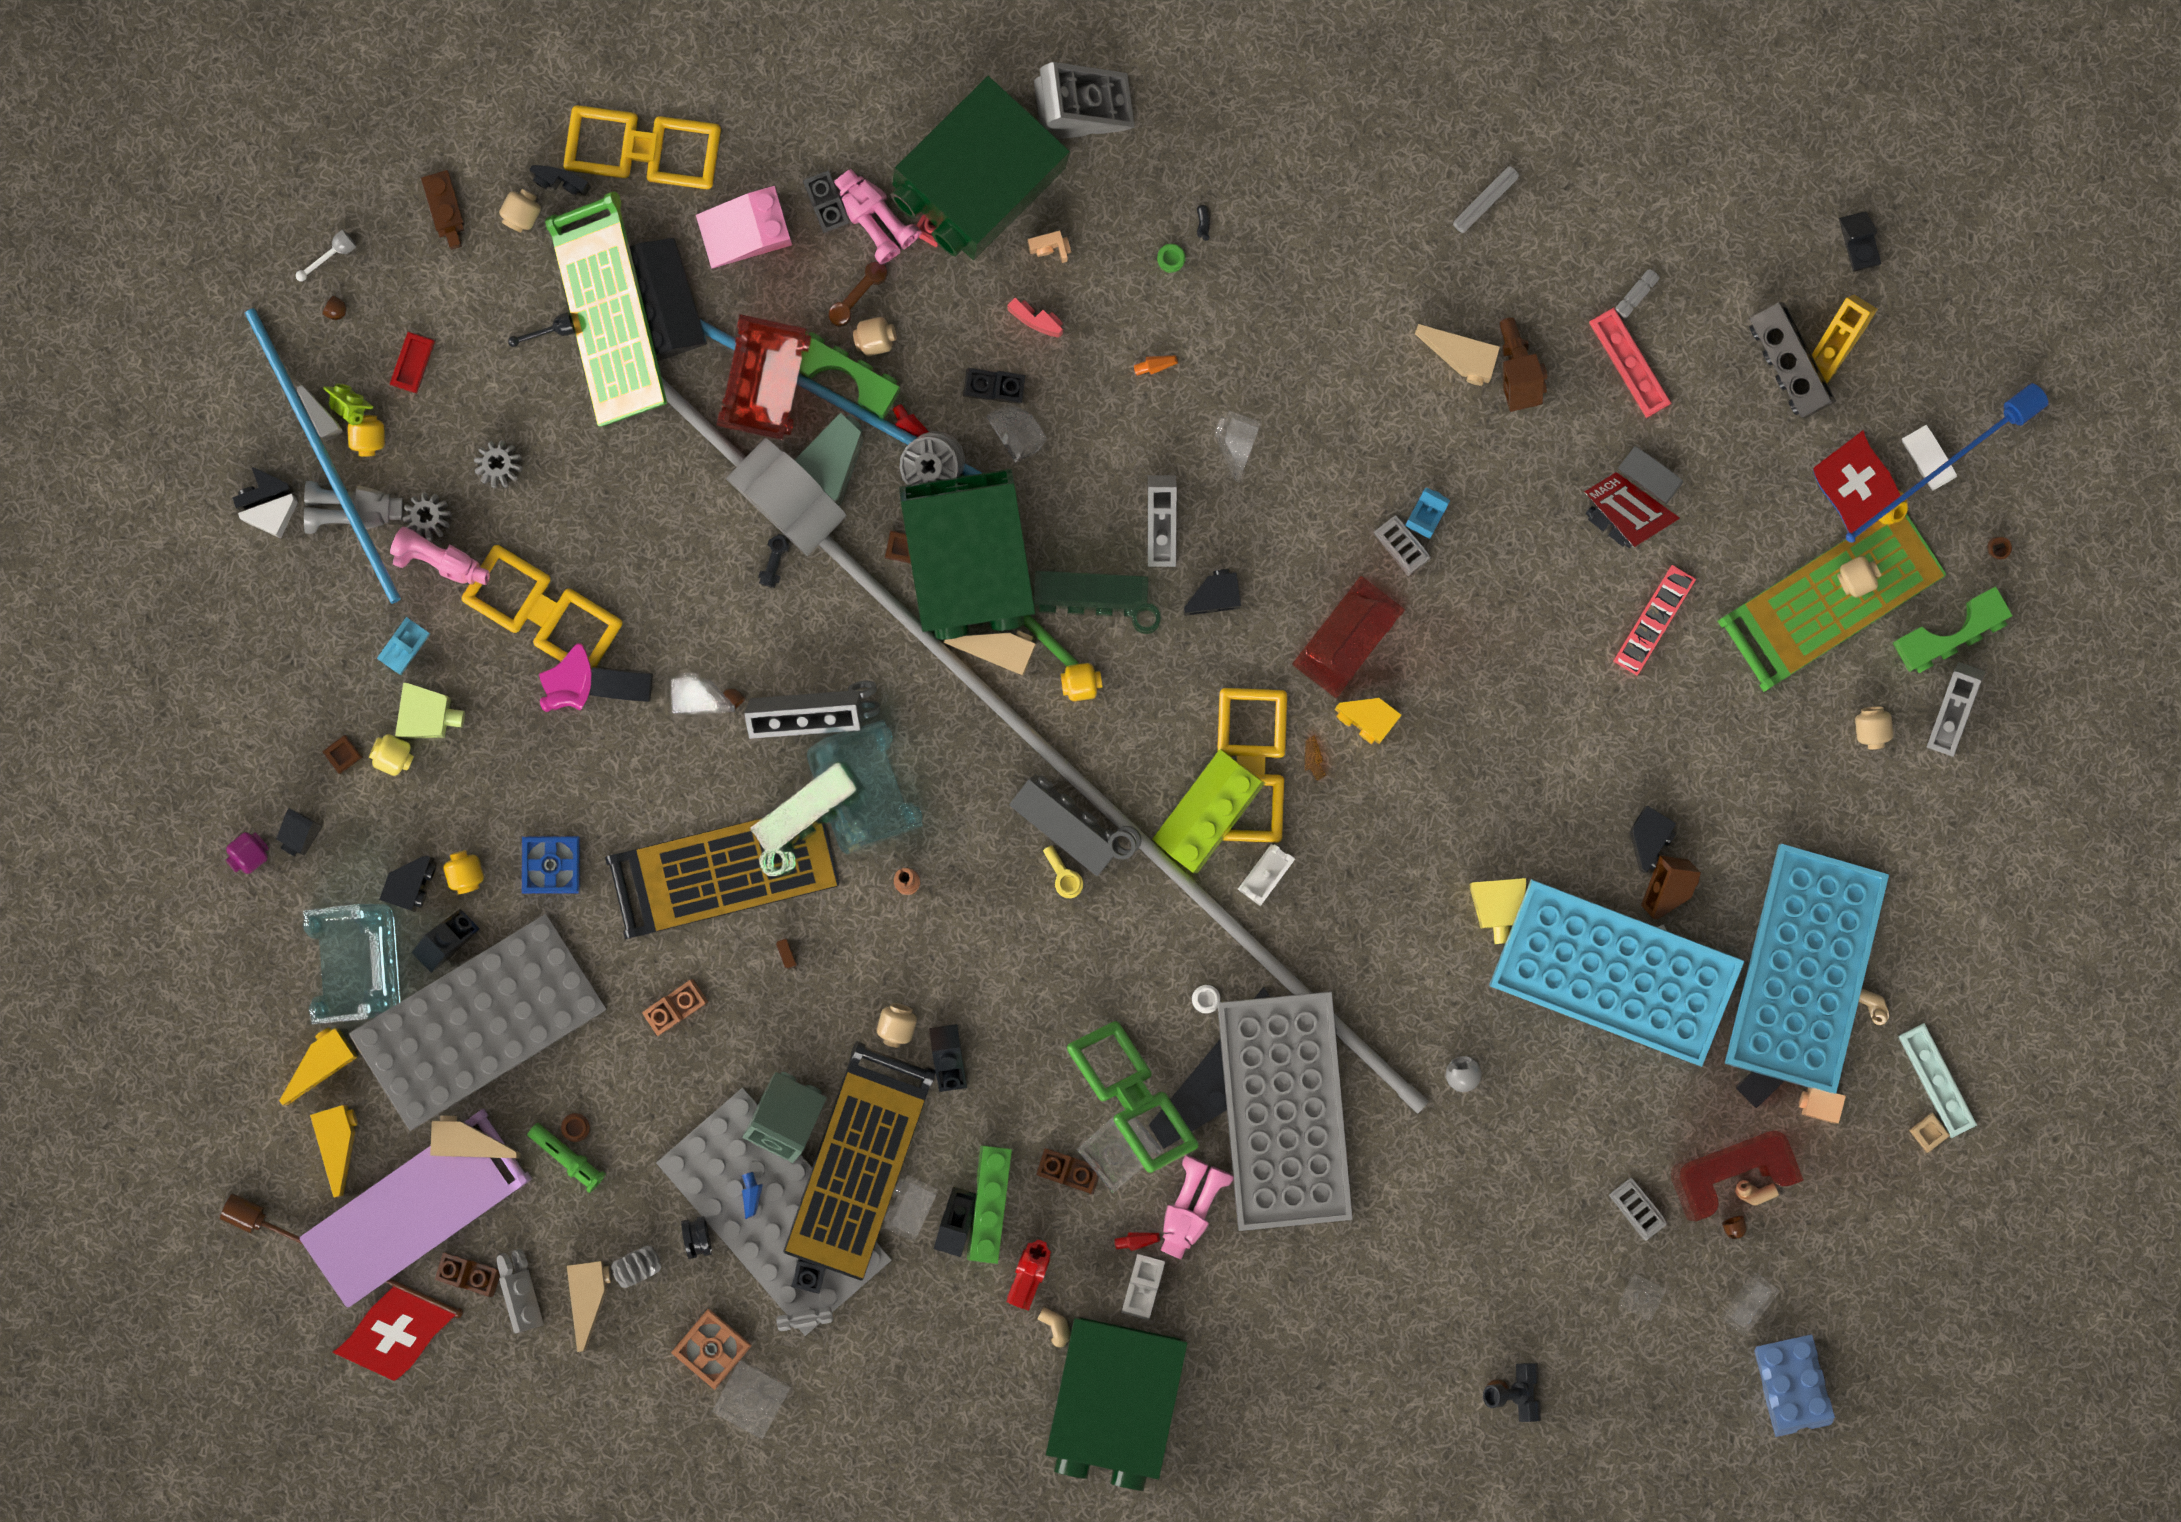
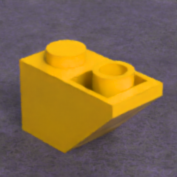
[1335,698,1401,744]

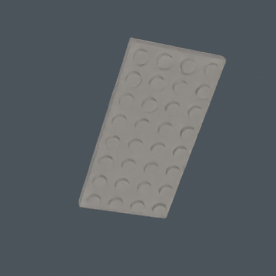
[349,914,606,1131]
[1217,991,1352,1231]
[656,1088,892,1336]

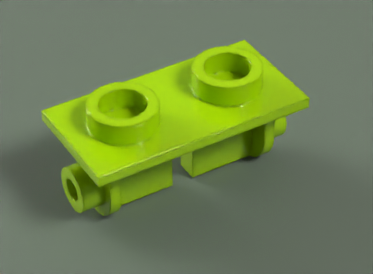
[323,384,373,425]

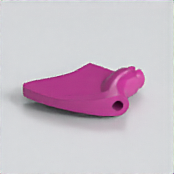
[539,643,592,712]

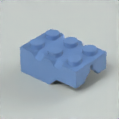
[1755,1335,1835,1437]

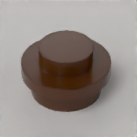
[561,1113,590,1142]

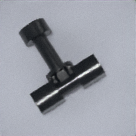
[1483,1363,1541,1422]

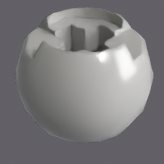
[1445,1056,1482,1092]

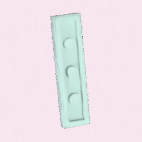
[1898,1023,1977,1138]

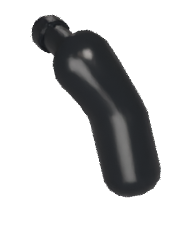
[1197,205,1210,241]

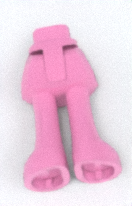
[834,169,922,265]
[390,527,490,585]
[1161,1155,1233,1259]

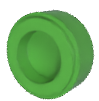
[1157,244,1185,273]

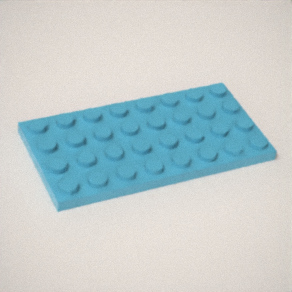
[1725,844,1889,1094]
[1489,879,1744,1067]

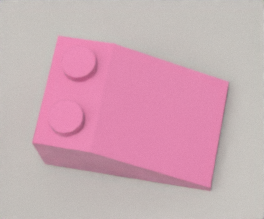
[696,186,792,268]

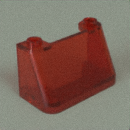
[716,314,812,440]

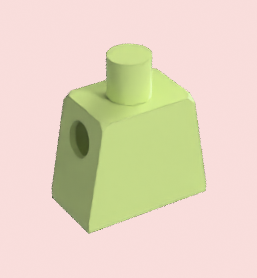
[395,683,465,739]

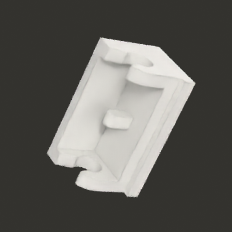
[1238,844,1295,906]

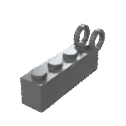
[744,680,880,739]
[1009,774,1142,876]

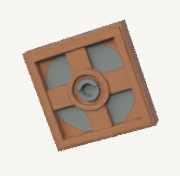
[671,1308,752,1390]

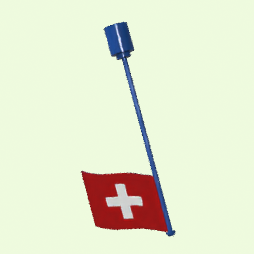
[1813,383,2049,543]

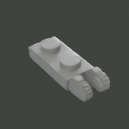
[497,1249,544,1334]

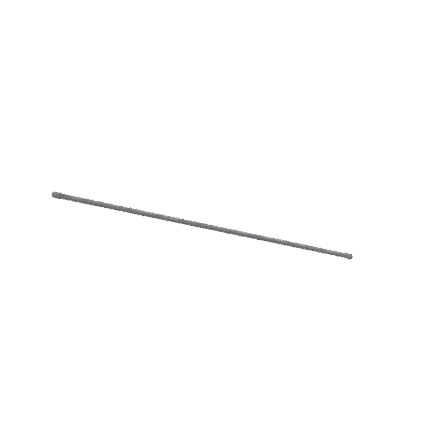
[661,377,1429,1114]

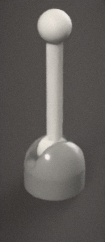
[296,229,357,281]

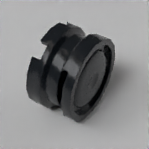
[681,1216,712,1259]

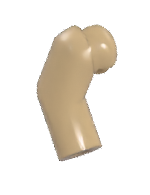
[1038,1307,1071,1347]

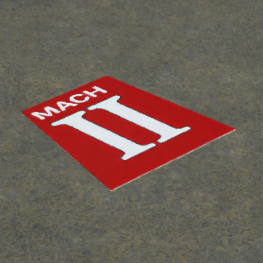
[1584,472,1680,548]

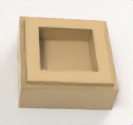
[1909,1113,1950,1153]

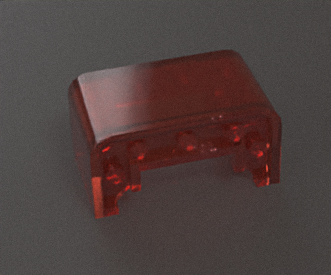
[1671,1130,1804,1222]

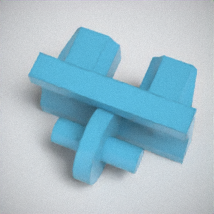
[377,617,430,675]

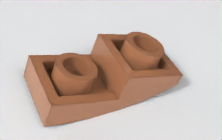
[642,979,708,1036]

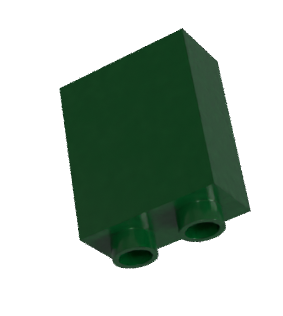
[891,76,1070,261]
[899,469,1035,640]
[1046,1316,1188,1491]

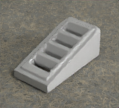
[297,385,344,442]
[1373,515,1431,576]
[1609,1178,1668,1241]

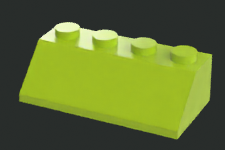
[1152,749,1265,873]

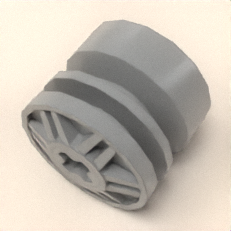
[900,431,965,485]

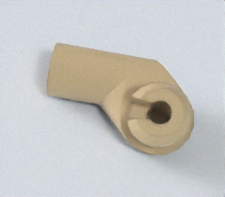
[1859,988,1889,1025]
[1735,1180,1779,1206]

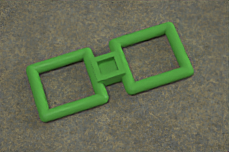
[1067,1021,1199,1173]

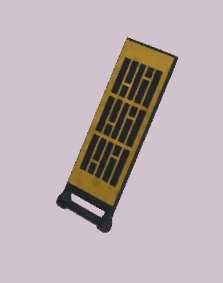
[605,804,839,940]
[783,1041,936,1280]

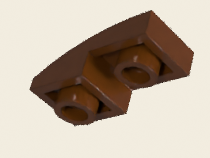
[1036,1148,1103,1195]
[434,1252,500,1297]

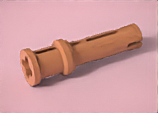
[894,868,920,895]

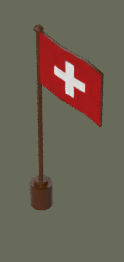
[220,1193,463,1381]

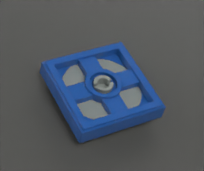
[522,836,580,894]

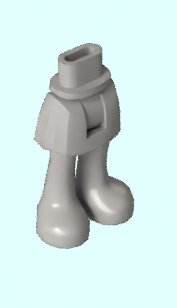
[304,481,403,534]

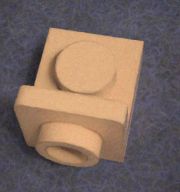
[1027,231,1071,263]

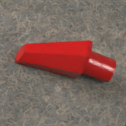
[892,404,929,437]
[1115,1232,1160,1251]

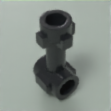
[758,534,790,588]

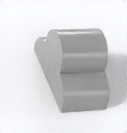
[1034,62,1135,140]
[726,438,846,557]

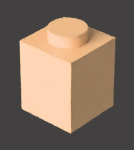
[1799,1087,1846,1124]

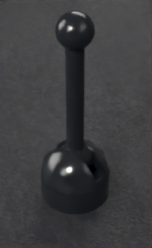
[508,312,576,347]

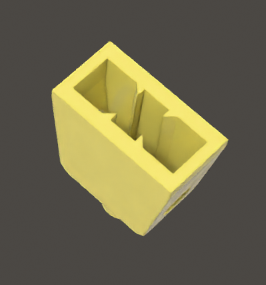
[1470,878,1526,944]

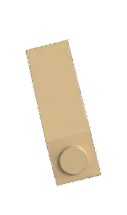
[1415,324,1500,386]
[944,630,1036,676]
[430,1116,521,1159]
[567,1261,611,1352]

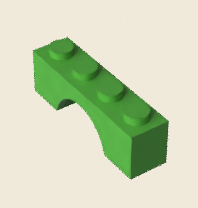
[785,332,900,419]
[1893,586,2012,673]
[967,1145,1012,1264]

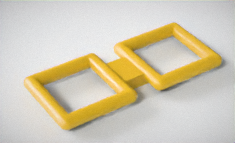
[563,105,721,189]
[462,545,622,670]
[1217,688,1287,843]

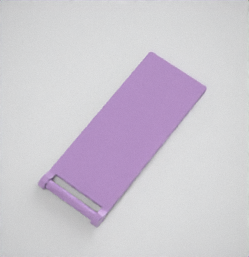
[300,1109,532,1307]

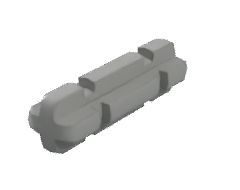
[1615,269,1660,318]
[776,1307,833,1331]

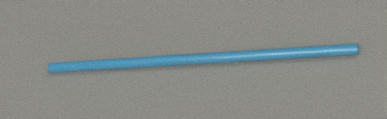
[245,308,401,604]
[700,319,982,476]

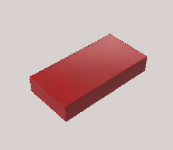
[390,332,435,394]

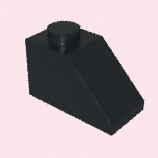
[1183,569,1241,616]
[276,808,323,857]
[934,1187,976,1257]

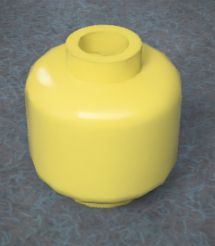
[369,734,414,776]

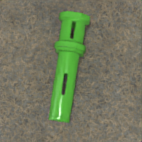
[527,1123,606,1193]

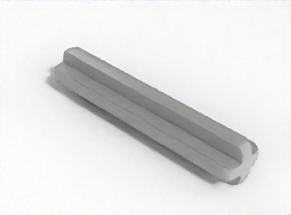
[1453,166,1519,233]

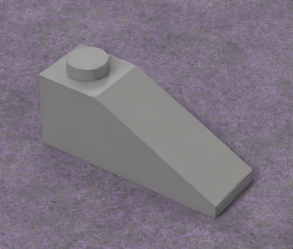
[1148,475,1177,567]
[1927,662,1986,757]

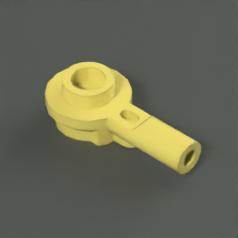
[1043,845,1083,898]

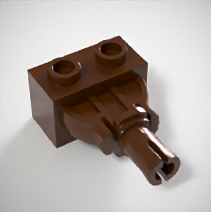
[1499,318,1547,412]

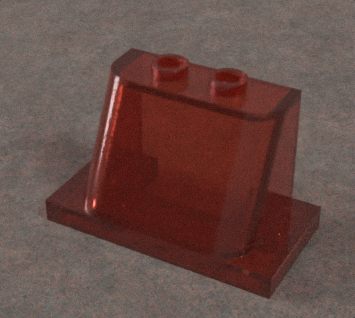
[1292,576,1405,699]

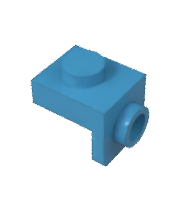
[1405,488,1450,539]

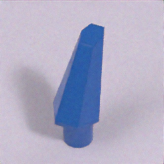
[742,1172,763,1219]

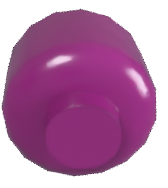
[225,832,269,874]

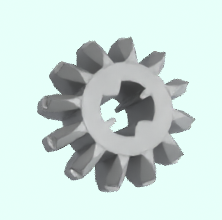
[474,440,522,489]
[403,492,452,541]
[611,1245,661,1288]

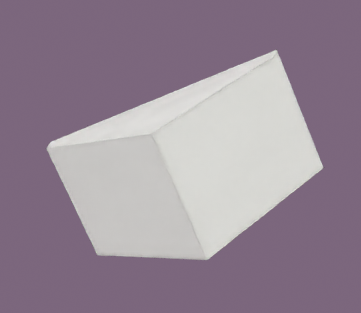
[238,494,298,538]

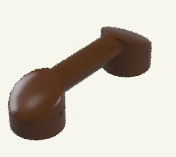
[829,261,888,327]

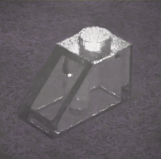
[671,673,735,715]

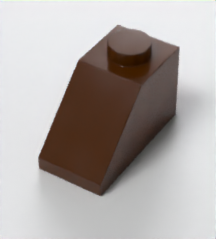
[1641,856,1701,919]

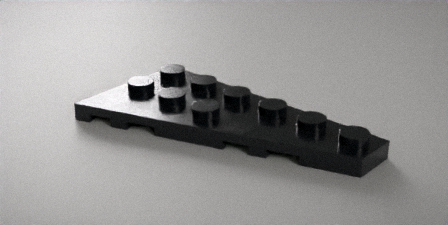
[1149,987,1270,1149]

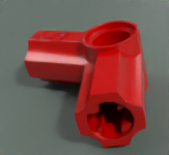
[1006,1239,1051,1311]

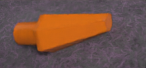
[1134,355,1178,376]

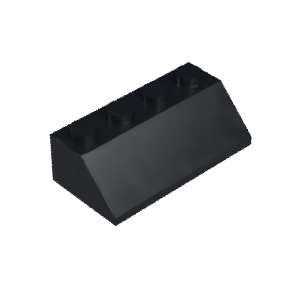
[629,238,707,361]

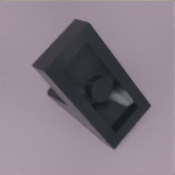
[1838,211,1881,272]
[232,467,294,511]

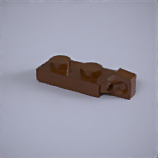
[421,170,464,250]

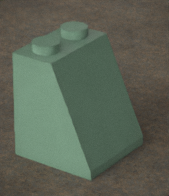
[795,413,864,506]
[742,1072,827,1163]

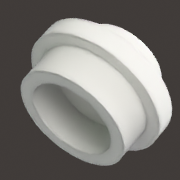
[1192,985,1220,1013]

